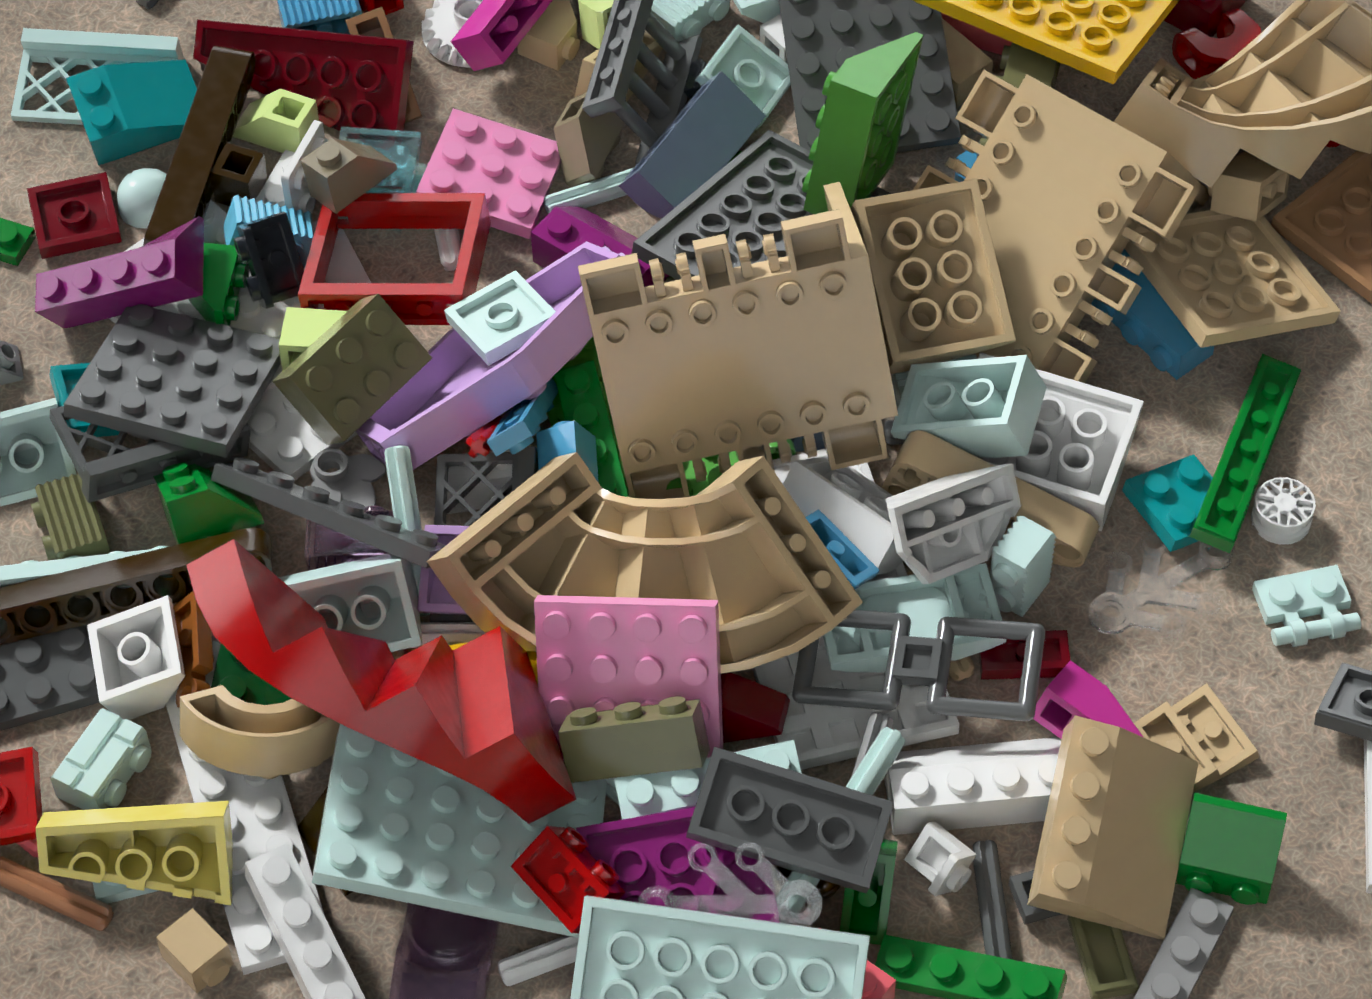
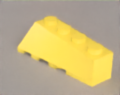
[36,801,233,906]

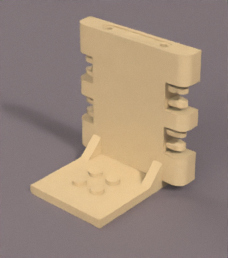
[913,70,1209,383]
[578,182,898,499]

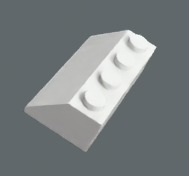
[884,737,1061,835]

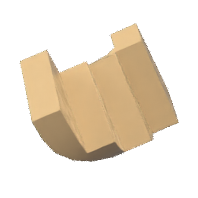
[1114,0,1372,187]
[426,452,863,674]

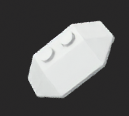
[886,464,1021,584]

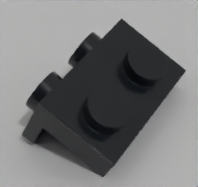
[233,211,304,309]

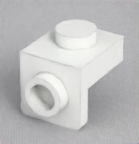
[904,821,977,896]

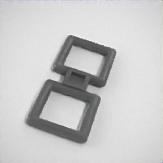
[792,610,1046,721]

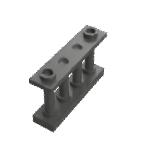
[582,0,703,164]

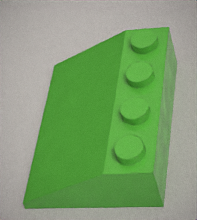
[802,32,924,214]

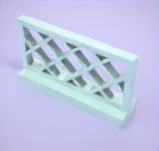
[11,28,184,125]

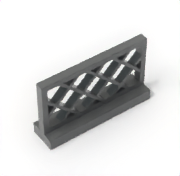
[49,406,251,503]
[430,446,539,622]

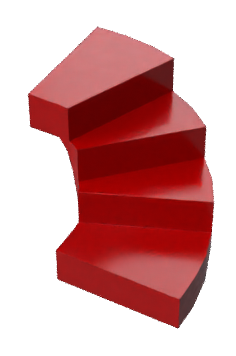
[186,539,576,824]

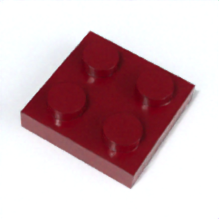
[27,172,122,259]

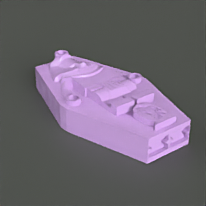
[356,241,625,470]

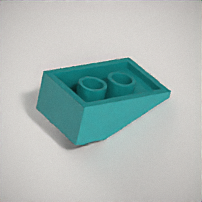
[66,59,197,166]

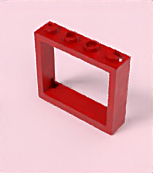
[298,193,491,325]

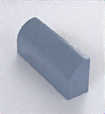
[619,71,766,219]

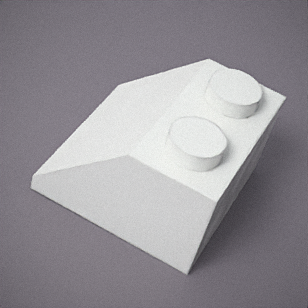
[87,595,185,720]

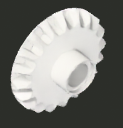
[421,0,483,68]

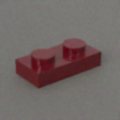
[979,630,1070,680]

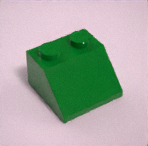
[153,463,264,544]
[1175,793,1287,905]

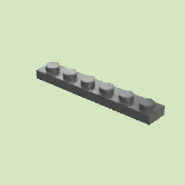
[211,457,446,568]

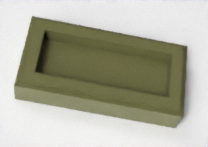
[1067,916,1139,999]

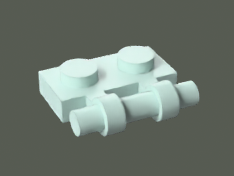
[1252,565,1361,647]

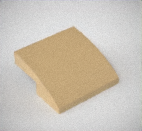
[1134,683,1259,792]

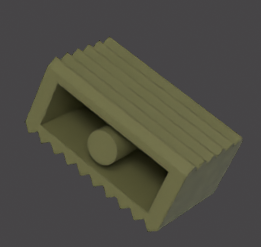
[31,474,110,561]

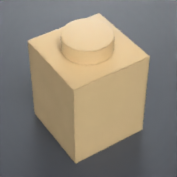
[156,908,233,993]

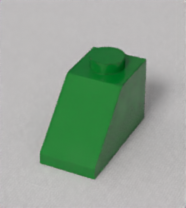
[840,839,898,945]

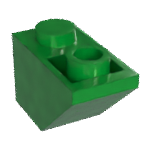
[188,242,249,326]

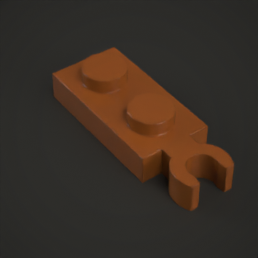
[173,591,214,708]

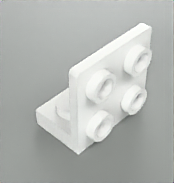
[256,120,328,214]

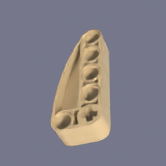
[881,430,1100,568]

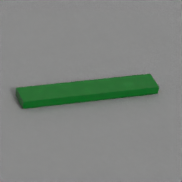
[1189,353,1302,553]

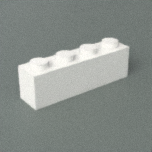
[245,842,366,999]

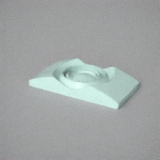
[823,563,1006,673]

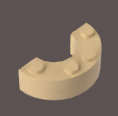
[180,685,340,779]

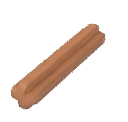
[0,856,114,931]

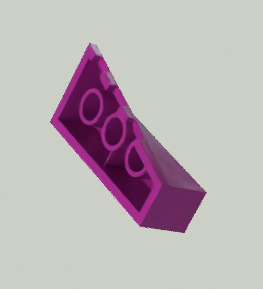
[35,216,204,328]

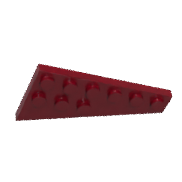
[193,19,414,160]

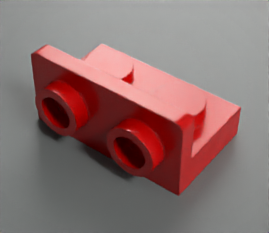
[510,826,625,933]

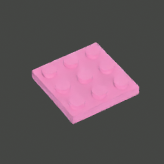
[416,108,561,239]

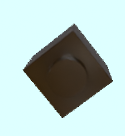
[211,142,267,206]

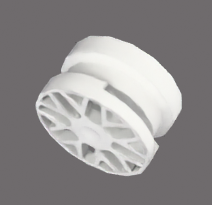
[1251,477,1316,545]

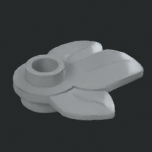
[310,448,387,514]

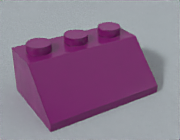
[531,206,669,287]

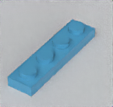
[487,378,558,457]

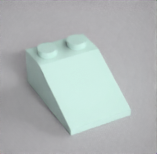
[891,355,1047,458]

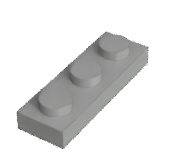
[1134,888,1234,999]

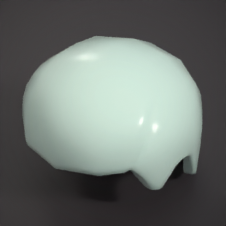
[117,168,167,228]

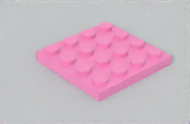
[534,595,723,760]

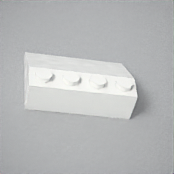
[974,352,1144,532]

